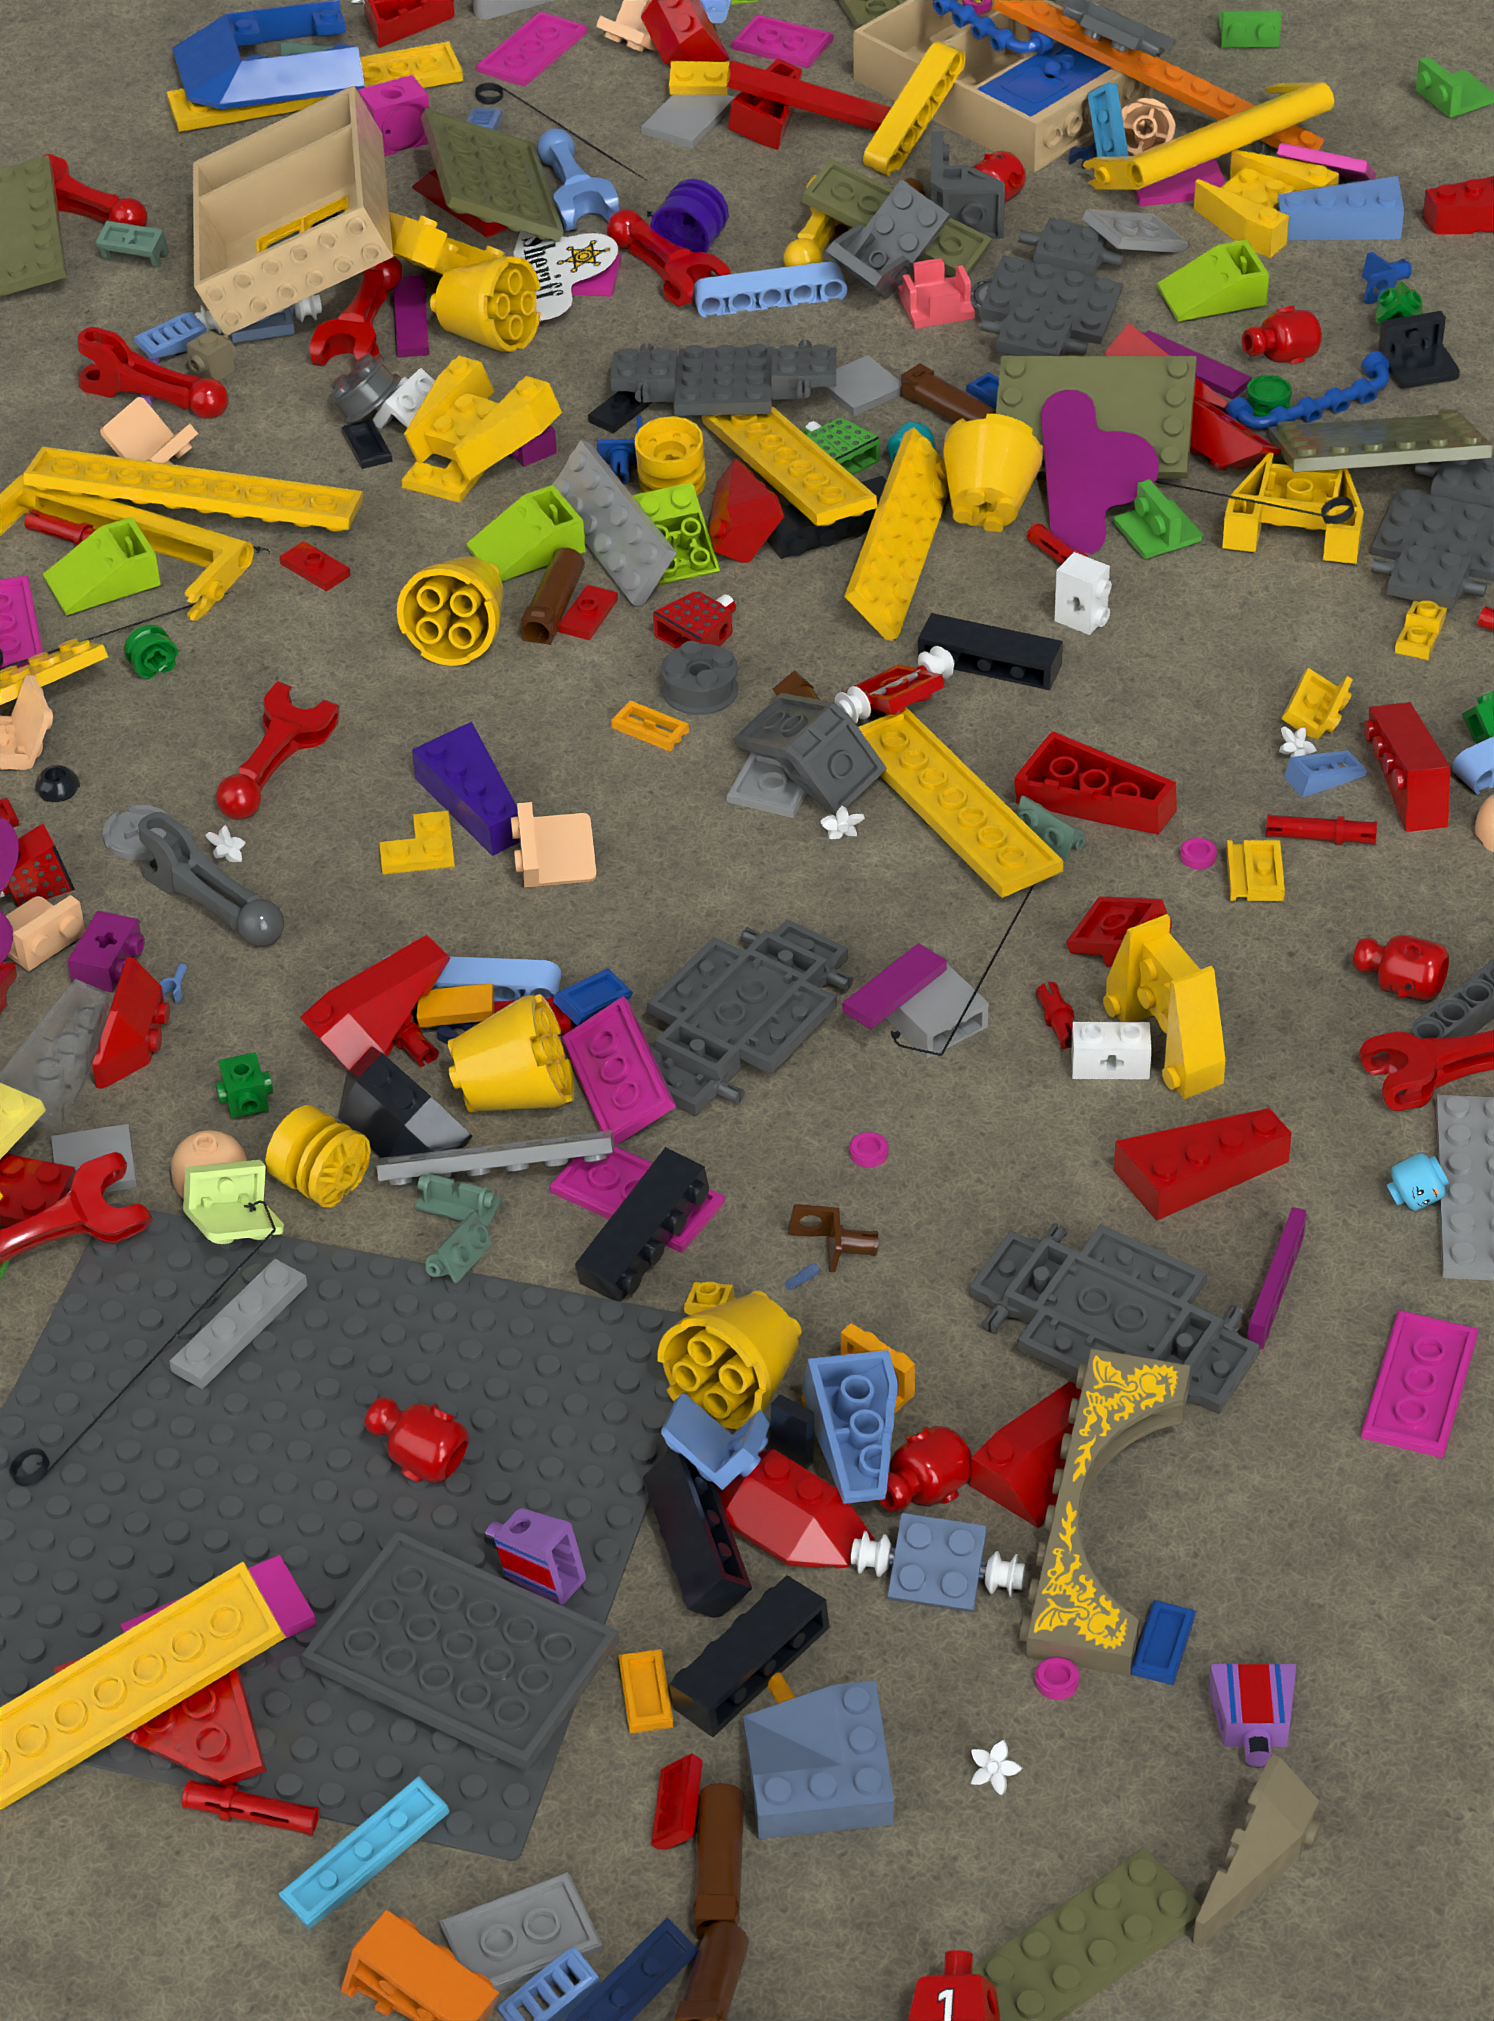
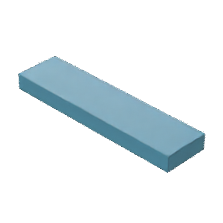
[279,1776,450,1929]

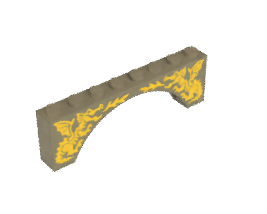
[1020,1349,1191,1676]

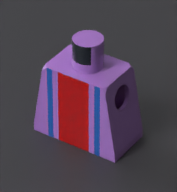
[484,1508,587,1606]
[1209,1664,1296,1767]

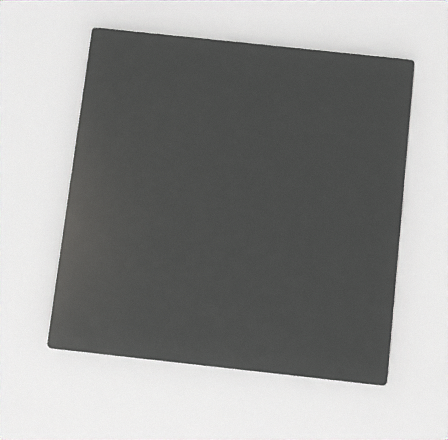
[0,1203,690,1861]

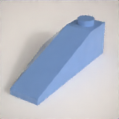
[802,1350,898,1504]

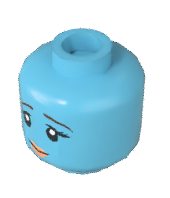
[1387,1152,1449,1211]

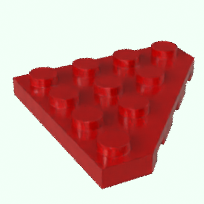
[54,1656,267,1787]

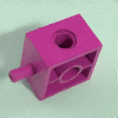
[358,75,430,157]

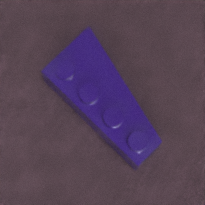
[412,721,520,856]

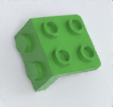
[1218,11,1282,48]
[1416,56,1494,118]

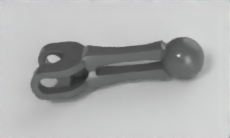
[138,812,284,947]

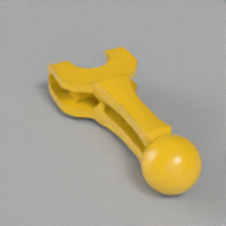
[783,175,871,267]

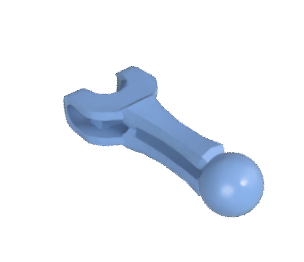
[537,129,620,232]

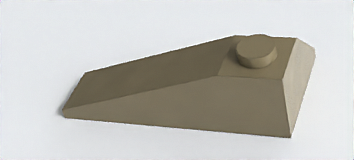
[1193,1754,1323,1947]

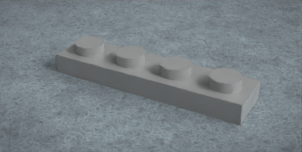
[169,1259,308,1389]

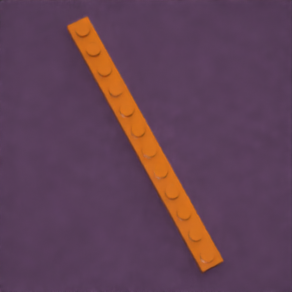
[992,0,1325,151]

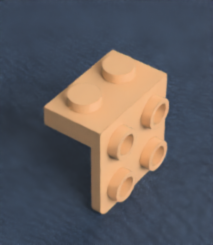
[596,0,657,52]
[100,397,198,465]
[0,675,53,770]
[511,802,596,888]
[6,895,85,972]

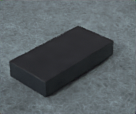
[342,419,393,469]
[770,1395,815,1469]

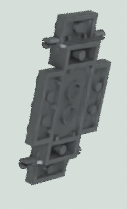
[1060,0,1176,58]
[979,218,1123,356]
[610,340,837,416]
[1371,455,1494,609]
[647,919,854,1116]
[969,1223,1260,1414]

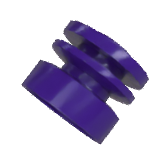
[650,179,729,253]

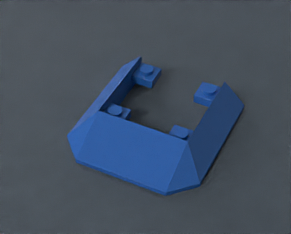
[172,0,365,109]

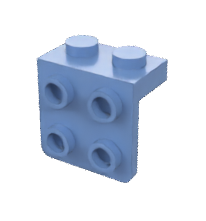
[661,1394,771,1490]

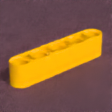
[863,41,966,176]

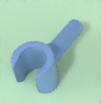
[159,963,187,1003]

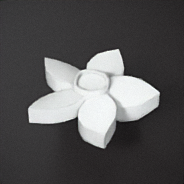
[1279,726,1317,757]
[821,806,865,839]
[205,825,246,862]
[971,1740,1023,1795]

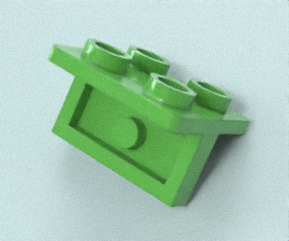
[1114,479,1203,559]

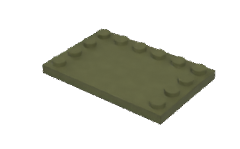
[421,108,564,242]
[0,156,67,297]
[996,356,1197,479]
[1268,409,1492,472]

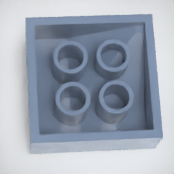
[743,1680,894,1839]

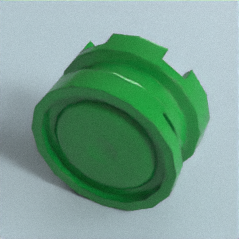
[1246,375,1292,417]
[123,625,179,679]

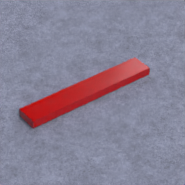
[727,60,892,131]

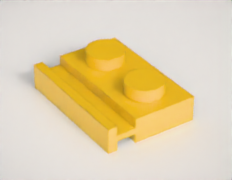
[1226,840,1285,901]

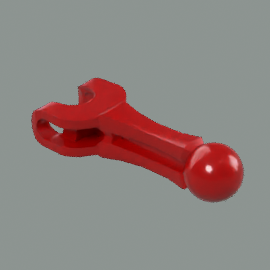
[43,154,148,227]
[606,209,731,307]
[309,255,402,366]
[77,327,229,419]
[215,681,340,820]
[1358,1030,1494,1111]
[0,1152,153,1265]

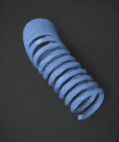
[785,1263,819,1291]

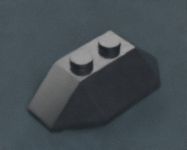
[338,1046,473,1158]

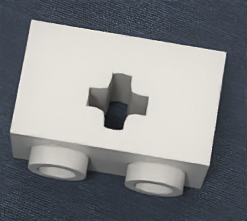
[1054,552,1112,635]
[1071,1022,1151,1079]

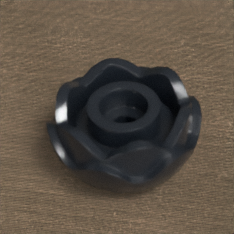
[35,765,80,802]

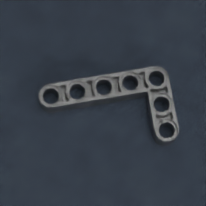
[1411,959,1494,1039]

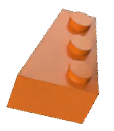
[341,1909,500,2021]

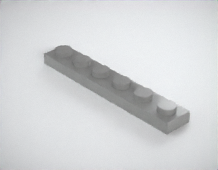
[376,1130,615,1185]

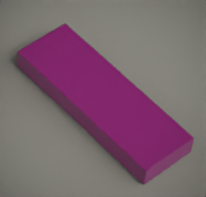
[842,943,947,1030]

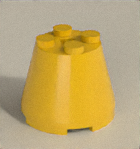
[430,256,541,352]
[943,414,1043,532]
[397,556,504,666]
[448,994,574,1113]
[657,1290,802,1430]

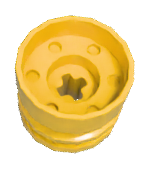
[635,416,706,496]
[265,1105,371,1208]

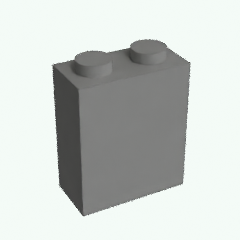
[886,951,989,1059]

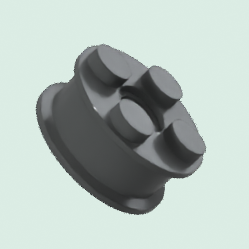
[328,353,401,424]
[661,641,738,715]

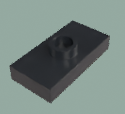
[588,391,653,434]

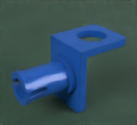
[1362,252,1412,304]
[597,416,643,485]

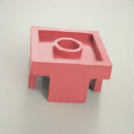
[898,258,975,329]

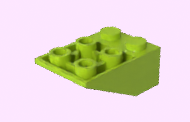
[1157,240,1269,322]
[632,482,720,586]
[466,485,585,581]
[43,517,161,615]

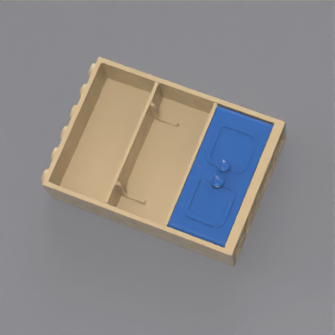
[853,0,1153,173]

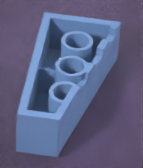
[1277,176,1404,240]

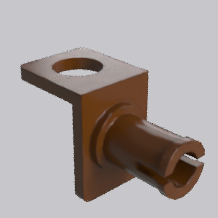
[788,1204,879,1272]

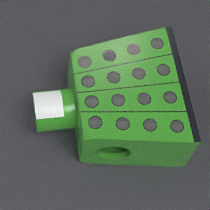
[803,418,880,475]

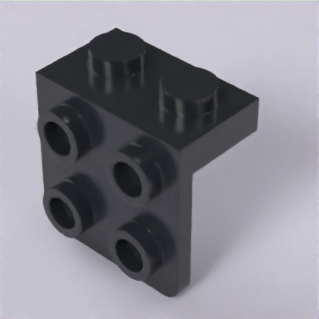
[1378,311,1460,388]

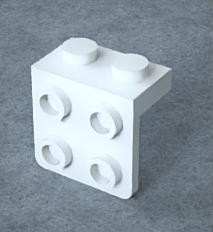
[373,368,435,429]

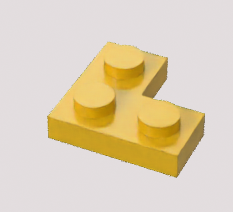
[401,460,486,503]
[379,811,455,874]

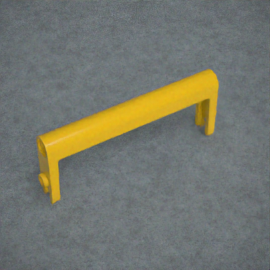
[1082,82,1334,190]
[0,473,254,621]

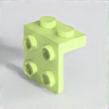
[183,1160,284,1244]

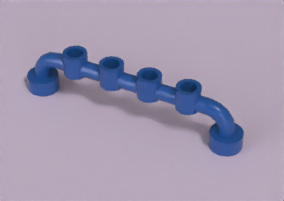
[933,0,1054,54]
[1224,351,1390,430]

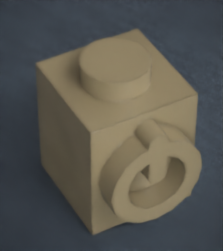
[186,330,237,381]

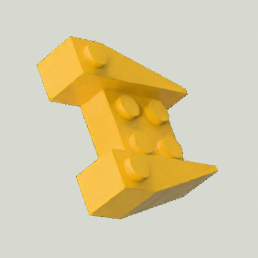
[1194,150,1339,258]
[389,212,505,276]
[404,355,562,480]
[1222,453,1364,564]
[1103,914,1226,1099]

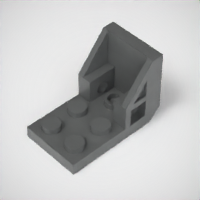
[930,131,1005,239]
[826,179,951,299]
[733,693,887,815]

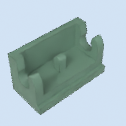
[96,221,169,267]

